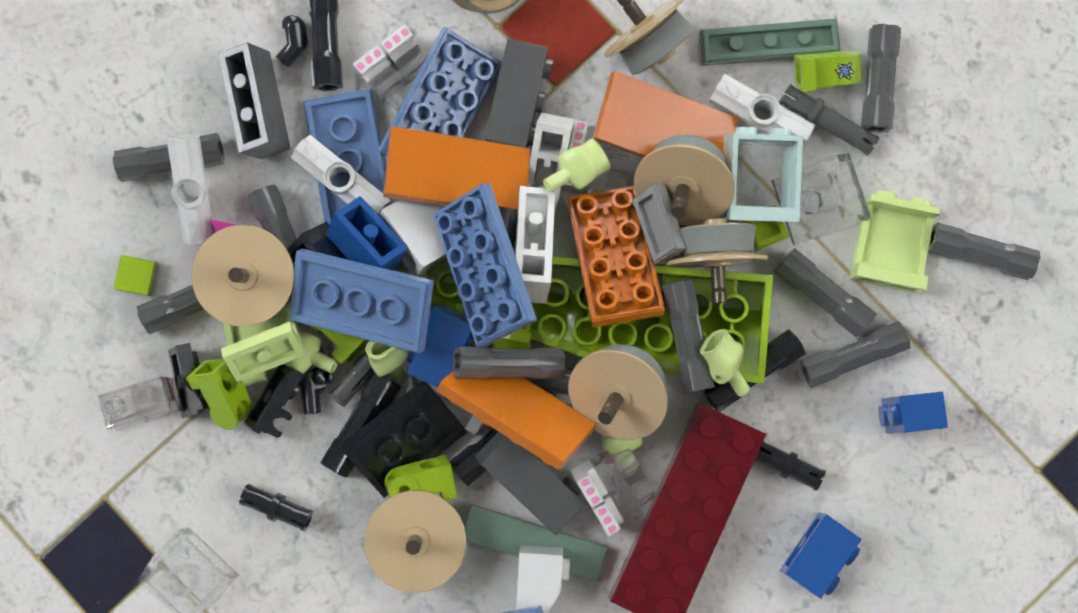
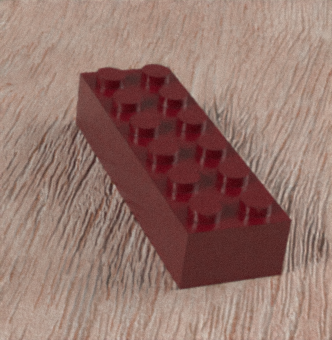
[608,403,766,613]

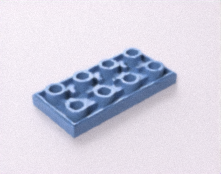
[378,27,502,156]
[433,183,537,347]

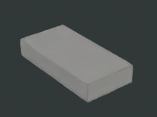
[632,183,687,264]

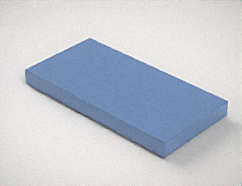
[303,88,393,225]
[289,249,434,353]

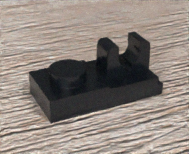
[168,343,210,419]
[245,364,303,438]

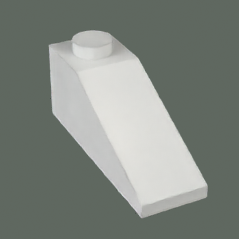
[528,113,575,224]
[514,186,555,304]
[516,545,570,613]

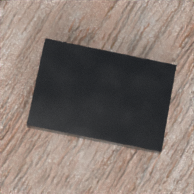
[340,380,467,498]

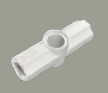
[709,74,815,146]
[167,135,215,245]
[291,135,392,215]

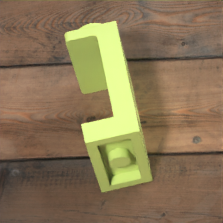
[849,191,941,294]
[221,297,305,382]

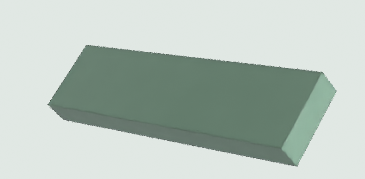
[699,18,840,66]
[465,504,607,582]

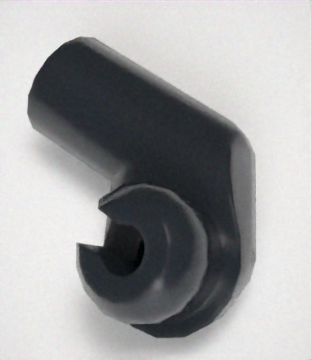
[275,15,308,68]
[300,367,334,415]

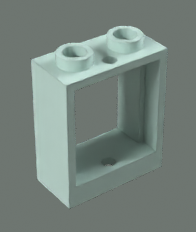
[721,127,803,222]

